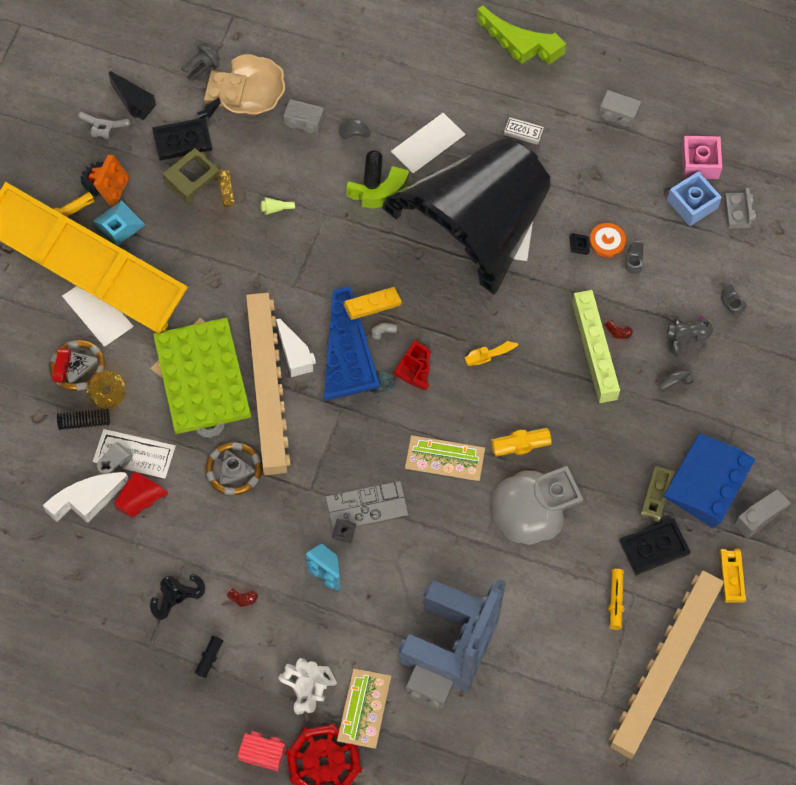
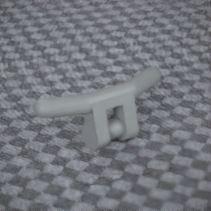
[78,112,130,139]

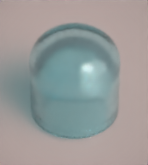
[378,372,395,391]

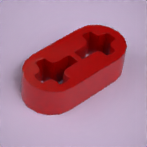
[52,348,71,383]

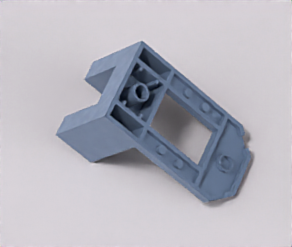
[398,579,506,693]

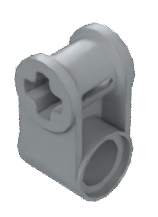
[97,442,133,475]

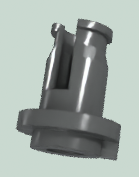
[181,43,220,81]

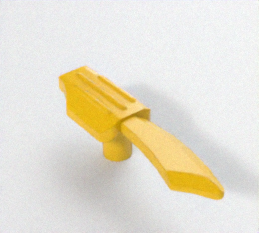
[465,341,518,366]

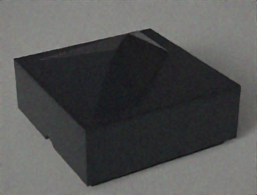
[569,233,590,255]
[332,518,357,543]

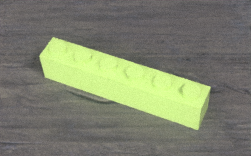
[572,290,620,403]

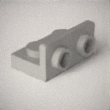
[724,188,756,229]

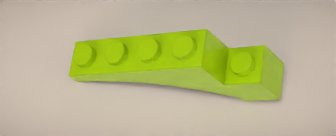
[477,5,566,65]

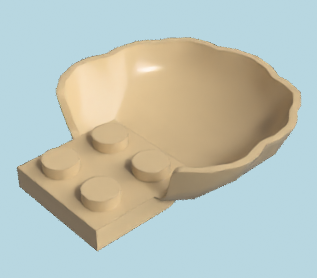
[204,54,285,116]

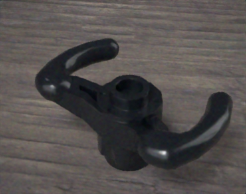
[150,574,205,620]

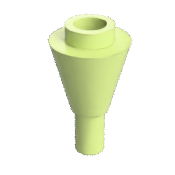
[260,197,295,215]

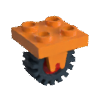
[80,155,130,206]

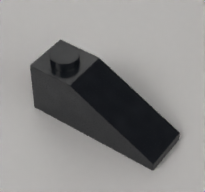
[108,71,156,120]

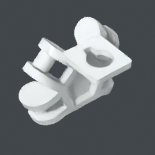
[278,658,337,715]

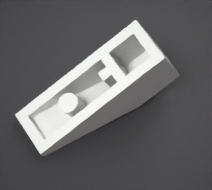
[276,319,316,377]

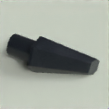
[197,97,221,119]

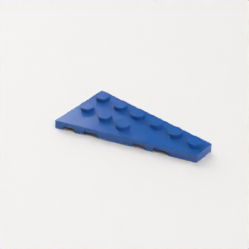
[324,286,380,401]

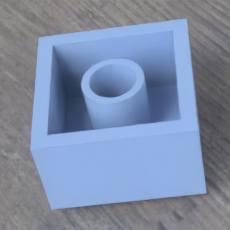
[667,171,722,226]

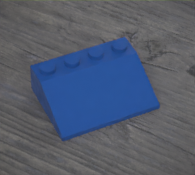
[663,433,756,528]

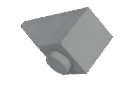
[735,489,791,539]

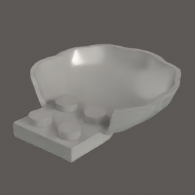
[490,466,583,545]

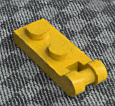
[719,548,746,603]

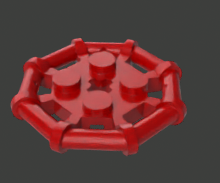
[285,723,363,785]

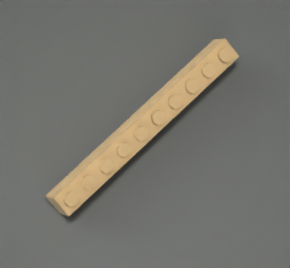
[246,293,290,475]
[609,571,724,759]

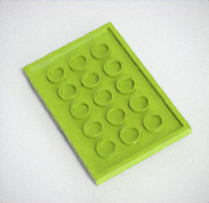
[153,317,251,435]

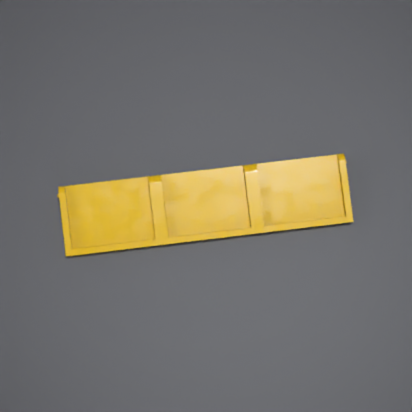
[0,182,188,334]

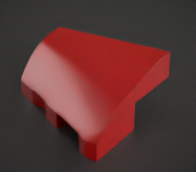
[393,340,431,391]
[114,471,168,518]

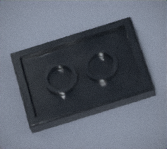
[152,117,212,161]
[619,518,691,575]

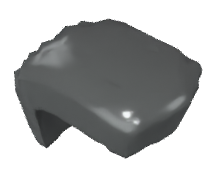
[339,120,370,139]
[625,241,644,274]
[721,284,747,315]

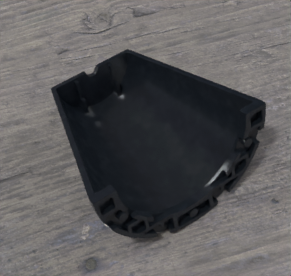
[383,138,551,295]

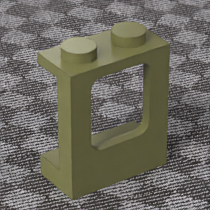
[163,148,221,206]

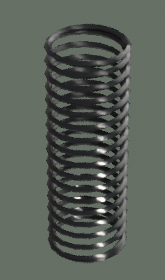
[364,150,383,189]
[57,408,110,430]

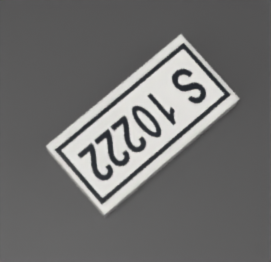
[504,117,544,145]

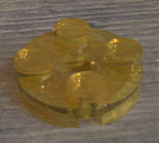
[218,170,235,207]
[86,370,126,409]

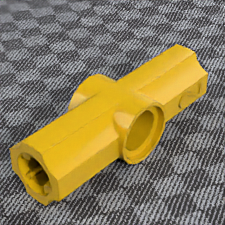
[491,428,552,457]

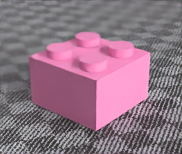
[681,136,722,179]

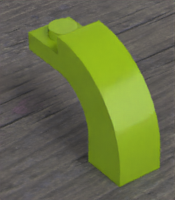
[346,166,409,208]

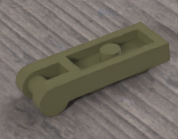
[640,466,674,522]

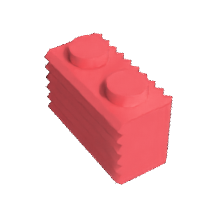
[238,731,286,772]

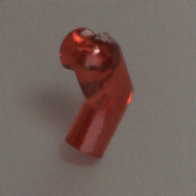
[604,320,633,339]
[227,589,258,607]

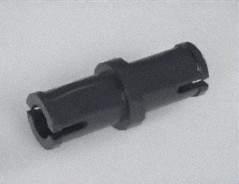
[194,636,224,678]

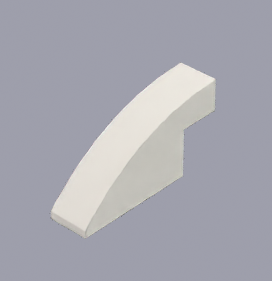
[43,472,129,523]

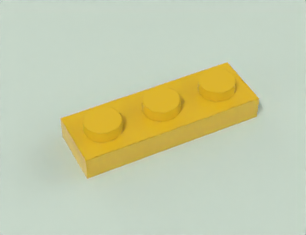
[343,287,402,320]

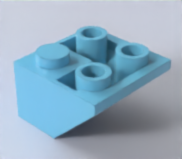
[93,200,145,246]
[306,544,341,591]

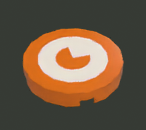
[589,223,626,258]

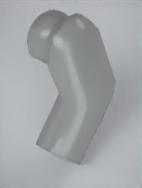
[371,323,397,340]

